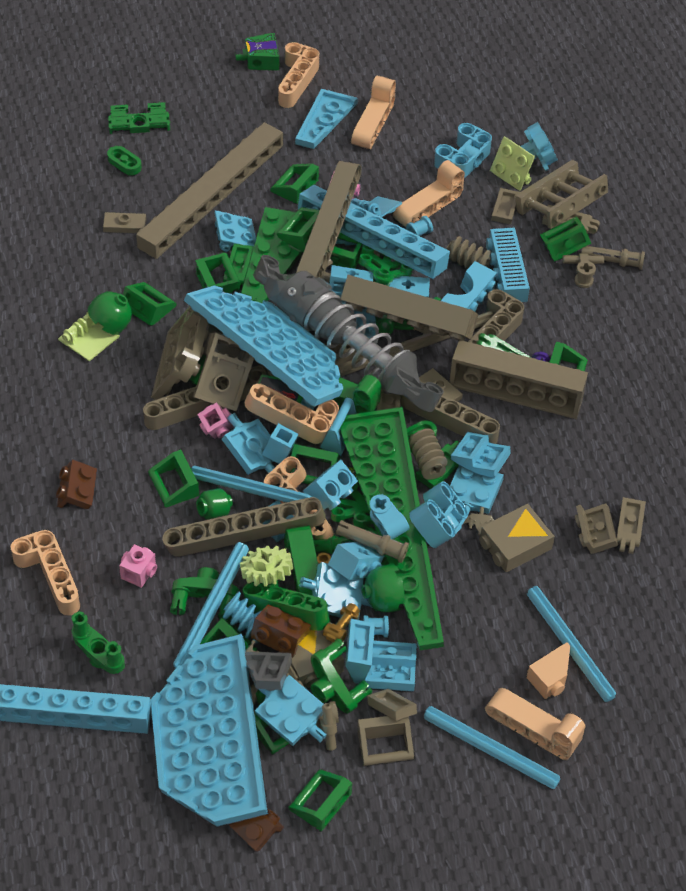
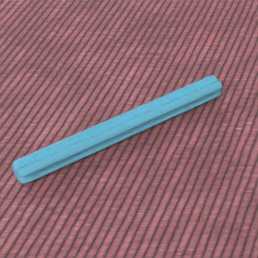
[191,466,312,502]
[173,542,249,668]
[527,586,616,702]
[424,706,560,789]

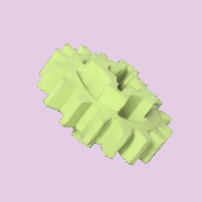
[240,546,293,587]

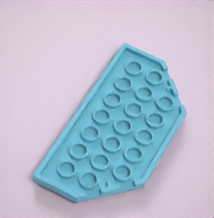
[184,286,343,406]
[151,634,268,826]

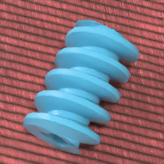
[223,592,261,645]

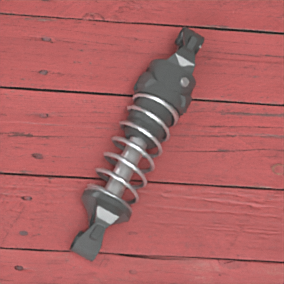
[253,255,444,412]

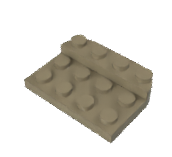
[151,306,209,400]

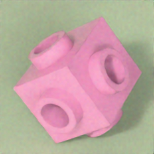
[197,402,234,439]
[119,544,157,588]

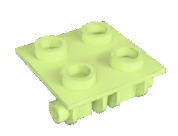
[490,136,535,191]
[58,312,120,361]

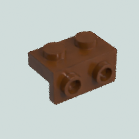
[56,459,97,509]
[251,604,311,658]
[228,809,284,851]

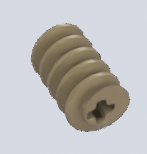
[446,236,491,269]
[409,429,448,479]

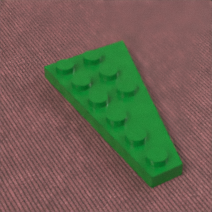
[241,207,309,303]

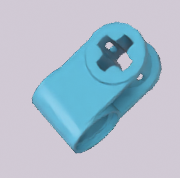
[370,495,410,539]

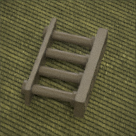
[515,160,608,229]

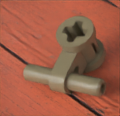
[562,253,604,288]
[316,701,339,751]

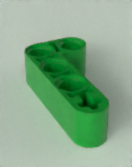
[331,375,381,414]
[284,525,318,596]
[243,580,330,631]

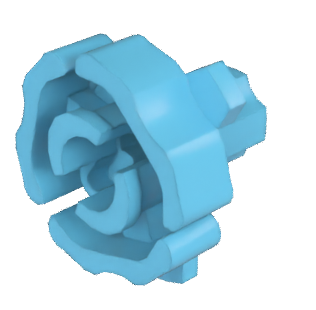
[520,122,558,172]

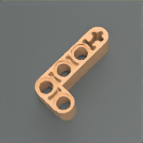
[278,42,319,108]
[351,76,396,149]
[393,160,465,227]
[245,384,339,444]
[264,457,334,540]
[11,530,80,616]
[485,688,585,760]

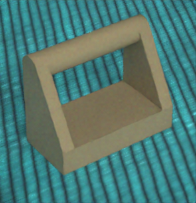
[357,716,414,766]

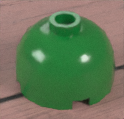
[88,291,132,335]
[361,564,404,612]

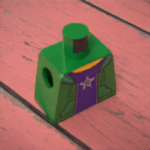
[235,33,279,70]

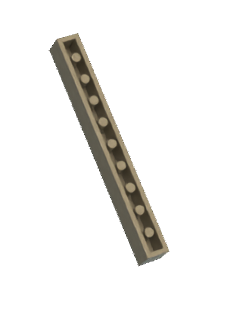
[136,122,283,259]

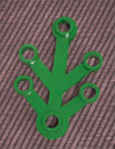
[358,245,413,286]
[331,483,373,528]

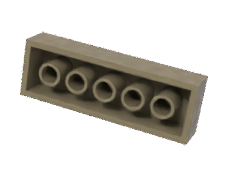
[340,275,479,341]
[450,340,588,419]

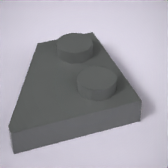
[245,652,292,691]

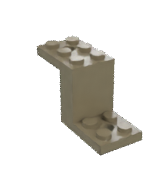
[193,292,254,411]

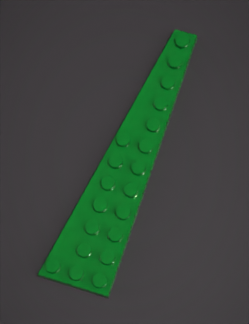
[339,407,444,650]

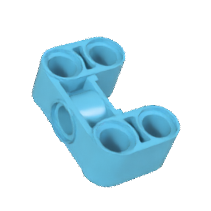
[434,123,492,178]
[409,481,468,548]

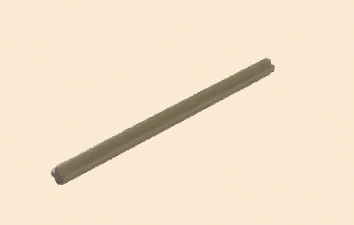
[337,311,494,377]

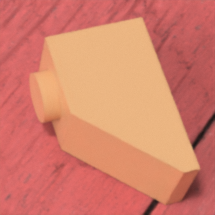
[527,642,570,699]

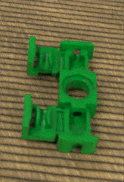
[108,102,170,134]

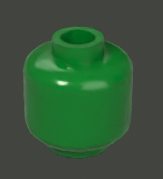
[196,488,233,520]

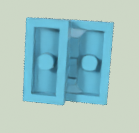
[451,432,510,478]
[365,641,416,691]

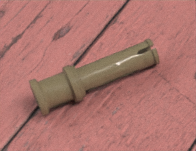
[581,246,645,270]
[336,520,409,563]

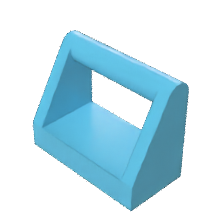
[320,398,357,456]
[345,619,375,683]

